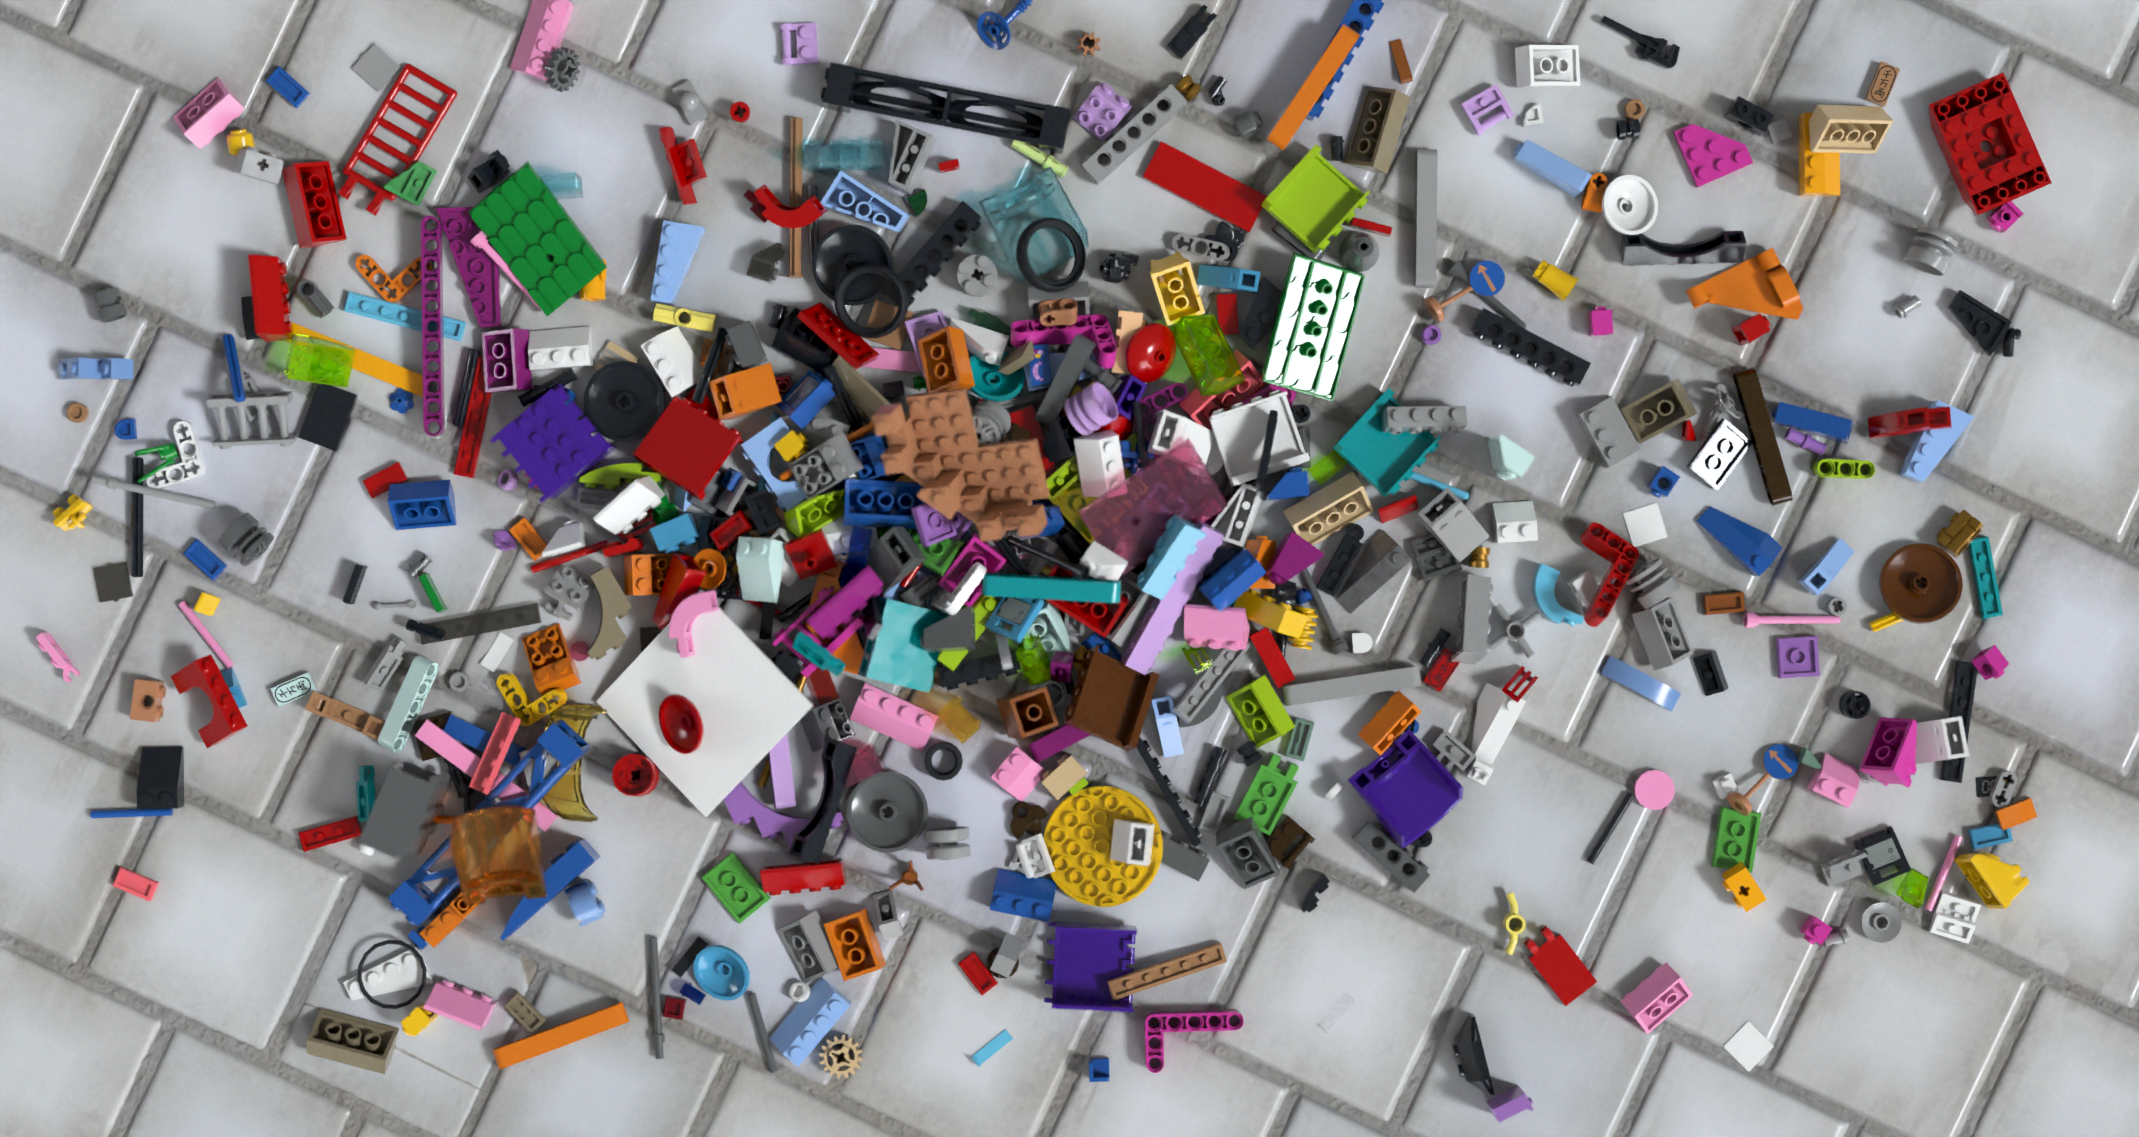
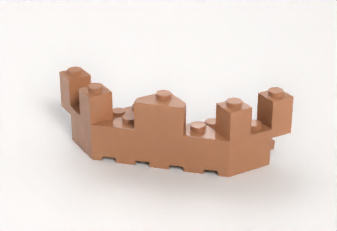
[872,388,1050,542]

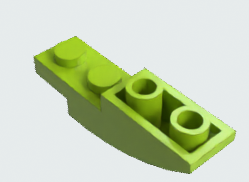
[579,463,663,490]

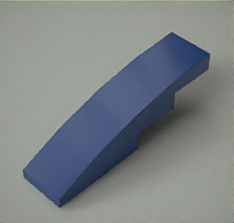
[443,714,527,766]

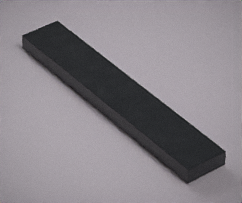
[1940,661,1978,783]

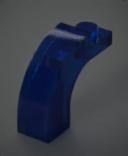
[839,526,873,588]

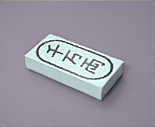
[270,672,317,707]

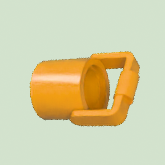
[579,259,606,301]

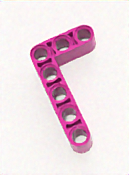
[1010,314,1117,368]
[1144,1009,1244,1073]

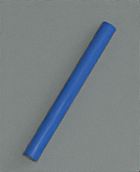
[90,809,173,818]

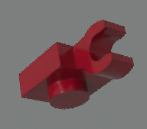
[744,189,768,223]

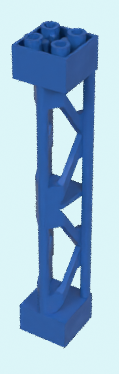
[388,719,591,926]

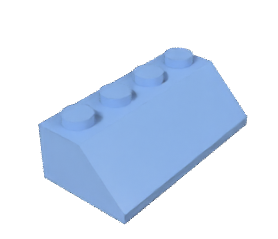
[769,976,852,1067]

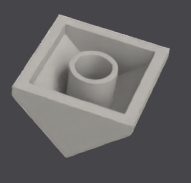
[715,475,758,516]

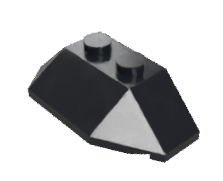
[1452,1014,1495,1096]

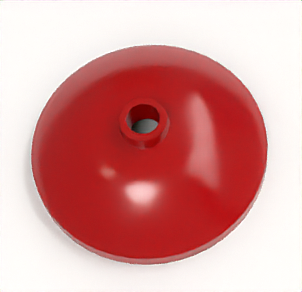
[1125,323,1177,382]
[659,694,703,754]

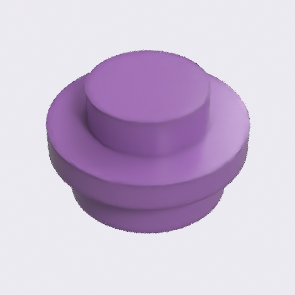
[1421,325,1441,345]

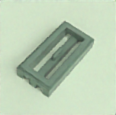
[1284,717,1315,761]

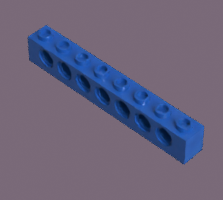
[1306,0,1384,121]

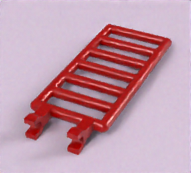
[338,63,457,216]

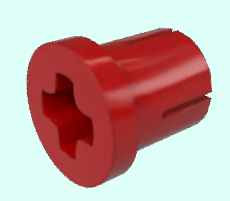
[730,102,750,123]

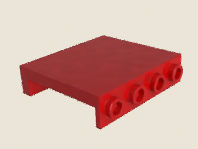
[633,396,744,501]

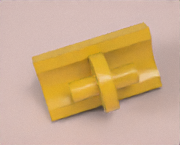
[52,494,93,531]

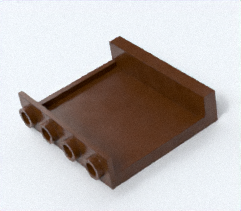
[1064,646,1159,751]

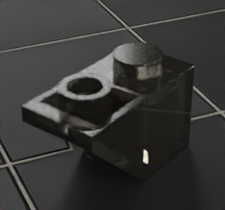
[746,242,785,284]

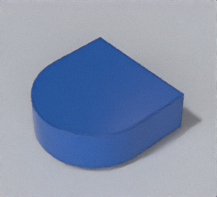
[114,419,137,440]

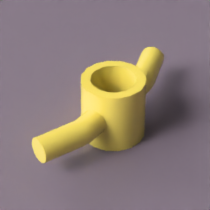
[1503,892,1526,955]

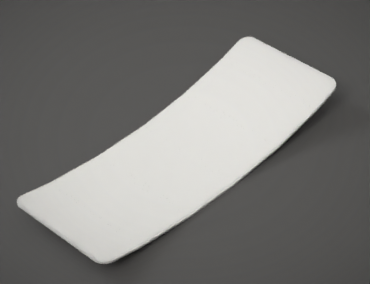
[481,632,513,672]

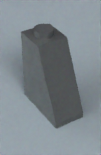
[921,607,976,652]

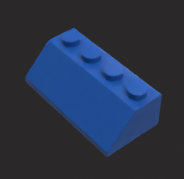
[843,479,926,529]

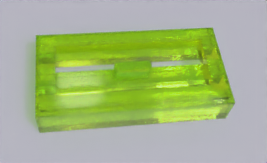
[1182,646,1214,674]

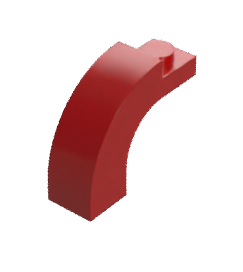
[754,184,827,228]

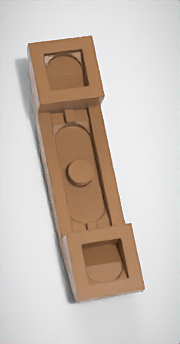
[305,691,386,740]

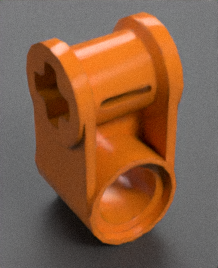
[1581,173,1608,213]

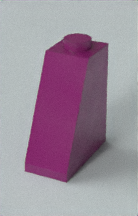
[1264,531,1324,586]

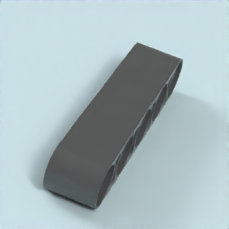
[1034,333,1096,428]

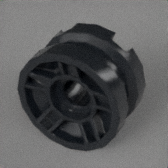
[1838,691,1871,719]

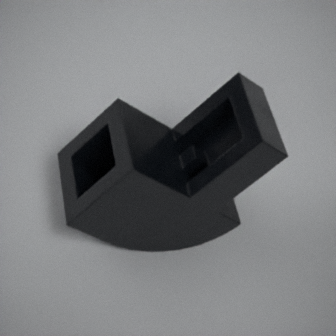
[467,150,510,194]

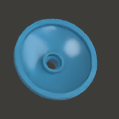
[693,945,750,1000]

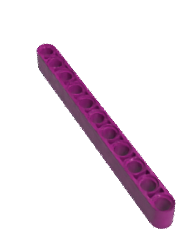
[421,215,445,437]

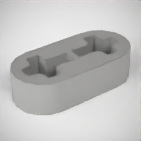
[1989,770,2017,808]

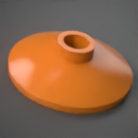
[694,549,726,589]

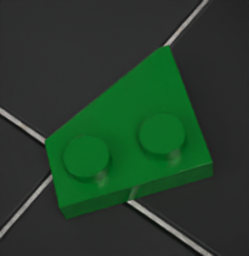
[383,161,437,206]

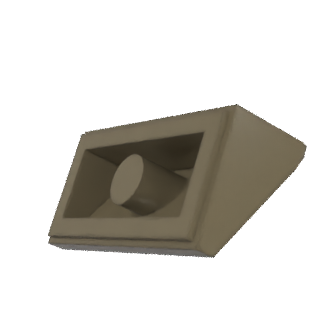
[998,340,1034,375]

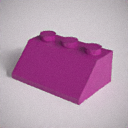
[482,328,532,393]

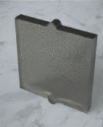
[93,562,133,603]

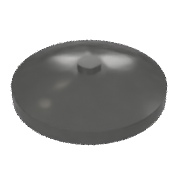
[847,771,928,852]

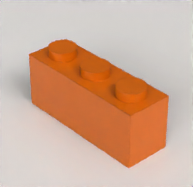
[1358,690,1421,756]

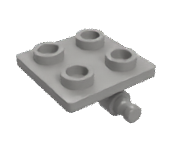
[544,563,595,621]

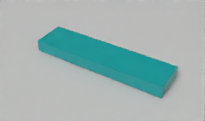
[1968,536,2003,619]

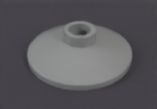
[1861,902,1902,943]

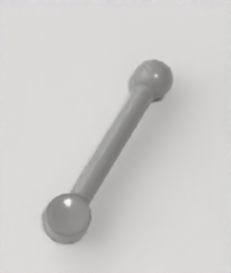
[374,600,417,610]

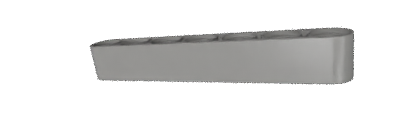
[1414,149,1438,288]
[1282,665,1422,706]

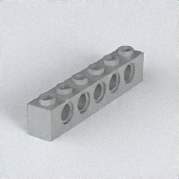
[1082,84,1187,185]

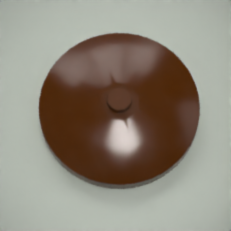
[1879,543,1963,624]

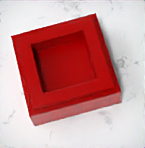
[938,159,960,173]

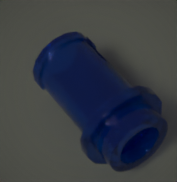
[679,982,706,1005]

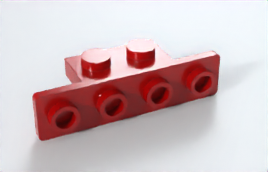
[659,127,707,205]

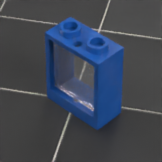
[776,370,836,429]

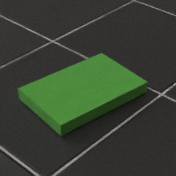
[1711,807,1762,873]
[701,852,771,924]

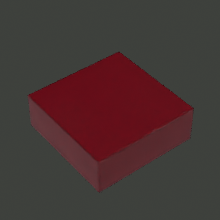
[663,996,687,1020]

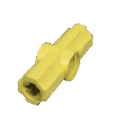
[653,303,716,333]

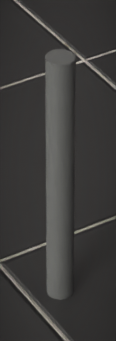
[748,993,778,1073]

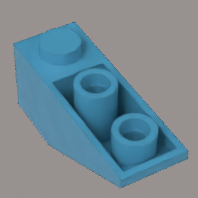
[1196,265,1260,294]

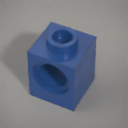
[1646,466,1680,498]

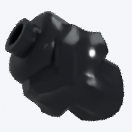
[1099,252,1139,284]

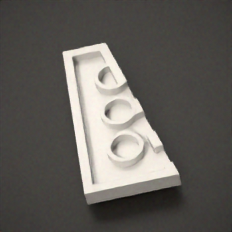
[343,946,434,1000]

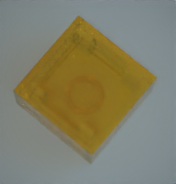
[936,696,982,744]

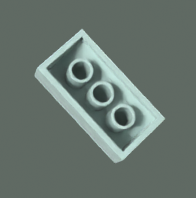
[1487,434,1535,481]

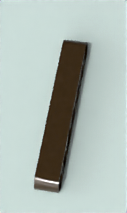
[1733,367,1793,506]

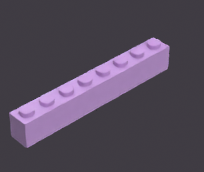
[1121,520,1224,675]

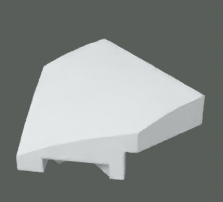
[1009,833,1055,879]

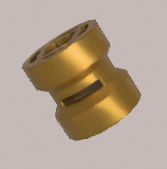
[1175,74,1203,102]
[1469,547,1490,568]

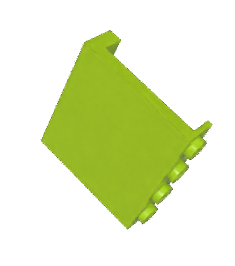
[1261,144,1370,253]

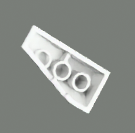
[1470,683,1526,765]

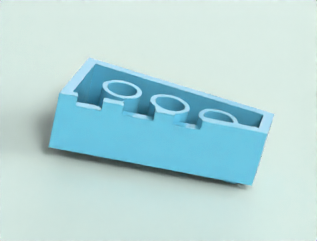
[1136,514,1207,600]

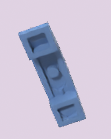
[1601,656,1681,711]

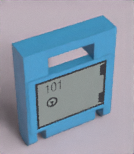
[985,597,1044,643]

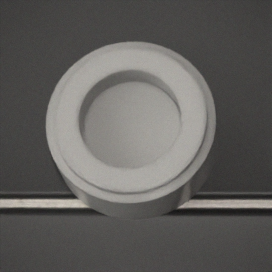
[449,671,470,692]

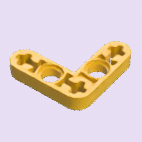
[496,672,567,727]

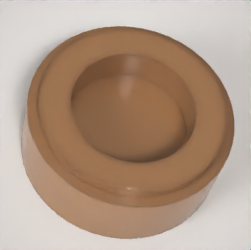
[1624,99,1645,120]
[66,403,89,423]

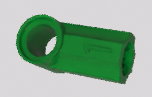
[652,484,679,525]

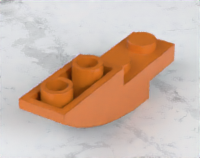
[420,876,493,948]

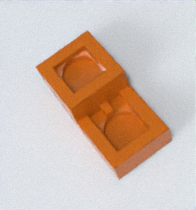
[1994,797,2037,830]

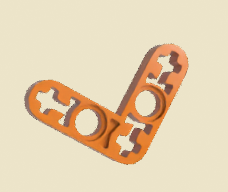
[355,255,432,303]

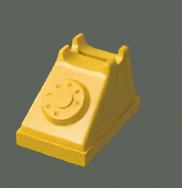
[1149,251,1205,326]
[1954,852,2030,909]

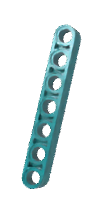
[982,573,1121,603]

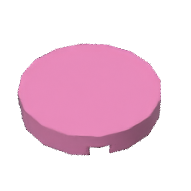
[1634,770,1675,810]

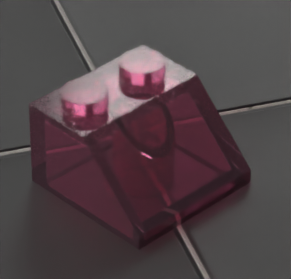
[845,745,886,787]

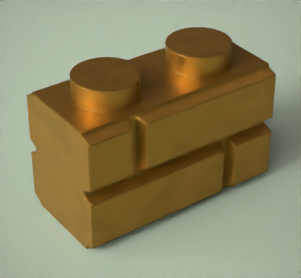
[1936,510,1983,559]

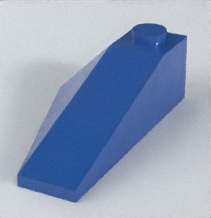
[1696,506,1782,576]

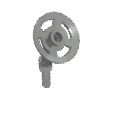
[1697,384,1744,451]

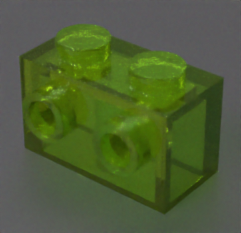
[1016,635,1051,686]

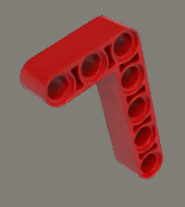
[1580,522,1639,627]

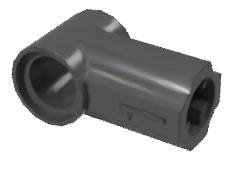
[297,280,335,318]
[899,573,941,607]

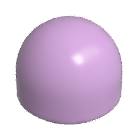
[498,469,519,491]

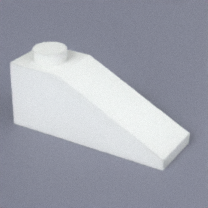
[950,318,1009,366]

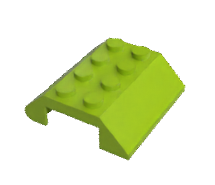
[1046,454,1150,544]

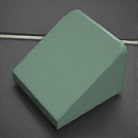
[1798,747,1822,769]

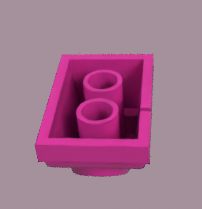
[1859,717,1918,787]

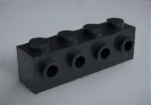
[937,649,1021,690]

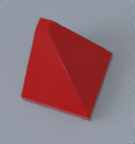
[1682,420,1696,442]

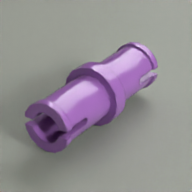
[1784,427,1827,456]

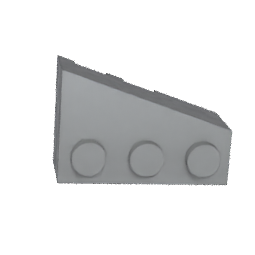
[889,120,936,194]

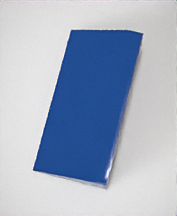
[1081,632,1122,662]

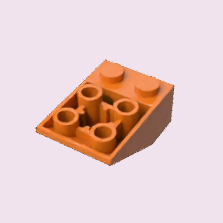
[709,363,782,420]
[624,554,689,596]
[522,623,581,696]

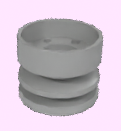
[1904,227,1958,276]
[971,400,1011,445]
[1626,558,1680,610]

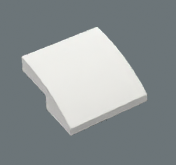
[1929,891,1981,944]

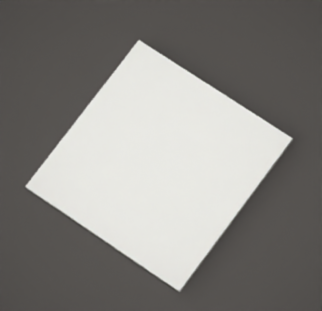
[596,589,814,817]

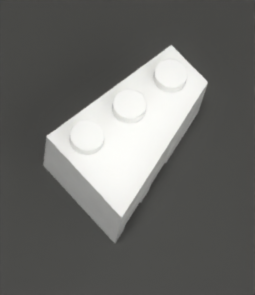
[1211,483,1264,548]

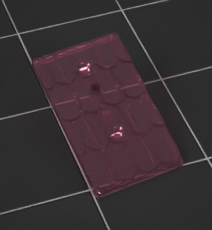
[1079,438,1227,577]

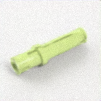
[1011,140,1069,178]

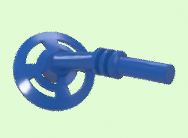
[977,0,1033,50]

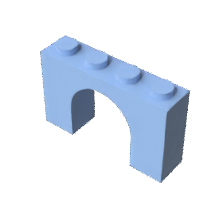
[741,417,807,511]

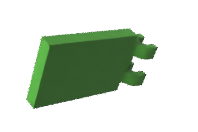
[1234,753,1299,836]

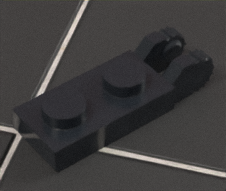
[1166,5,1217,60]

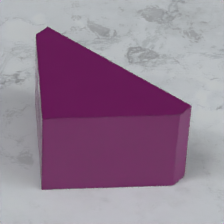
[1050,651,1075,683]

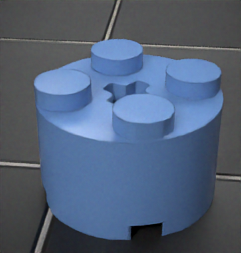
[565,880,606,927]

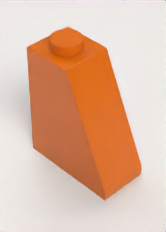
[1245,536,1276,589]

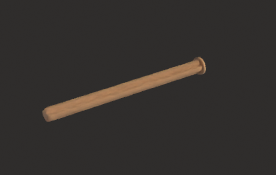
[787,117,803,278]

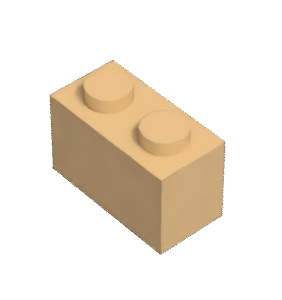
[1041,754,1087,800]

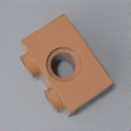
[130,679,166,722]

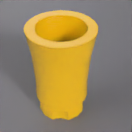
[1532,260,1579,302]

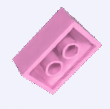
[173,77,245,149]
[1184,604,1250,651]
[1620,962,1693,1034]
[424,979,496,1030]

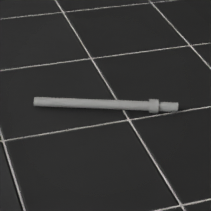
[91,475,215,510]

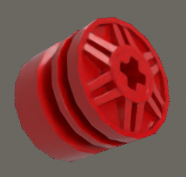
[612,754,660,797]

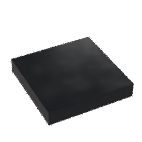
[688,471,726,517]

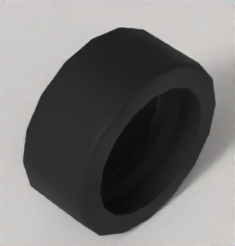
[924,742,963,781]

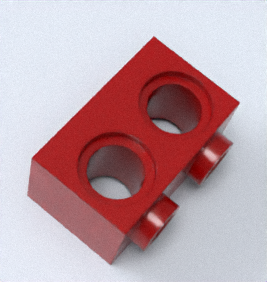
[1731,313,1771,346]

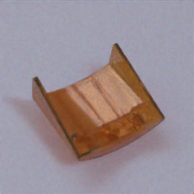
[449,806,547,905]

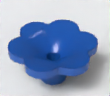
[389,388,414,414]

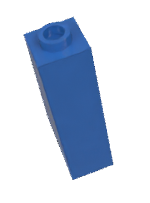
[1772,402,1853,444]

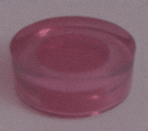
[570,641,590,661]

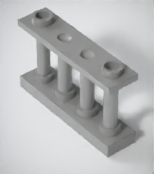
[206,391,298,449]

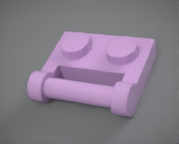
[780,23,818,66]
[1461,84,1514,136]

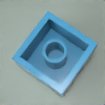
[650,513,700,554]

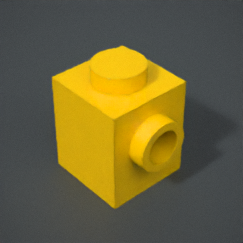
[774,430,810,463]

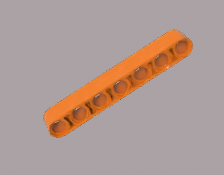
[1267,24,1360,151]
[492,1002,629,1069]

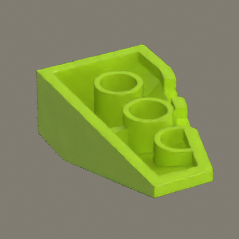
[784,489,845,537]
[937,593,1000,671]

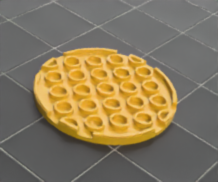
[1044,786,1163,907]

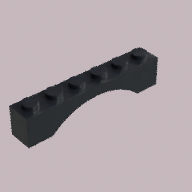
[1620,231,1747,266]
[789,737,858,863]

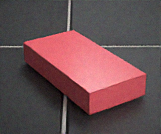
[112,867,159,901]

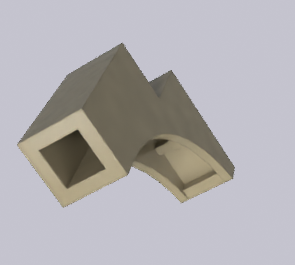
[586,565,632,660]

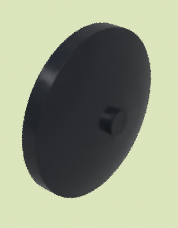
[812,224,893,305]
[584,361,665,442]

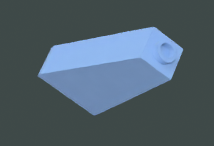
[1514,139,1592,197]

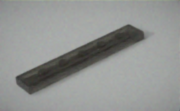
[420,603,542,645]

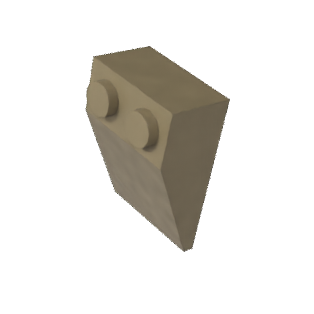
[1621,378,1698,444]

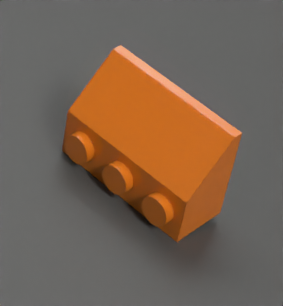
[917,326,975,393]
[824,908,886,981]

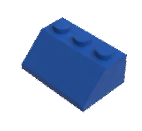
[1264,467,1310,501]
[388,480,457,530]
[1198,547,1267,612]
[990,868,1057,922]

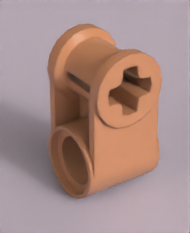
[1038,298,1077,326]

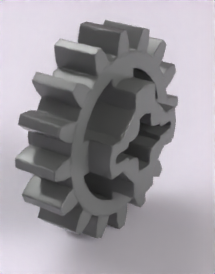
[544,47,581,92]

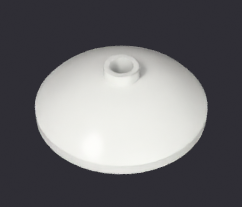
[1602,175,1658,235]

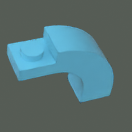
[1532,564,1584,627]

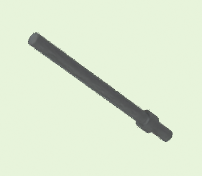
[649,937,665,1059]

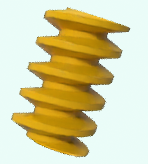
[1288,606,1319,650]

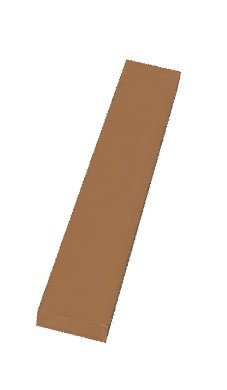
[1107,942,1227,1001]

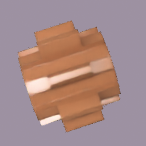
[1077,32,1101,57]

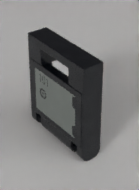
[1853,826,1911,886]

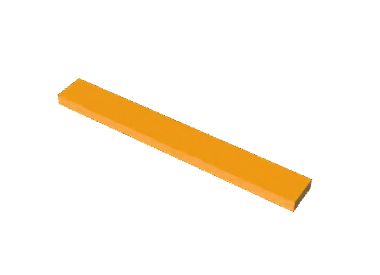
[284,322,423,397]

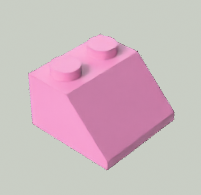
[991,746,1047,801]
[1807,753,1860,808]

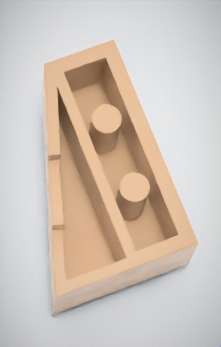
[1111,310,1146,375]

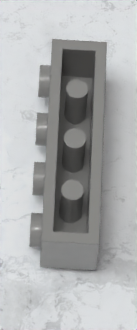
[1381,406,1467,434]

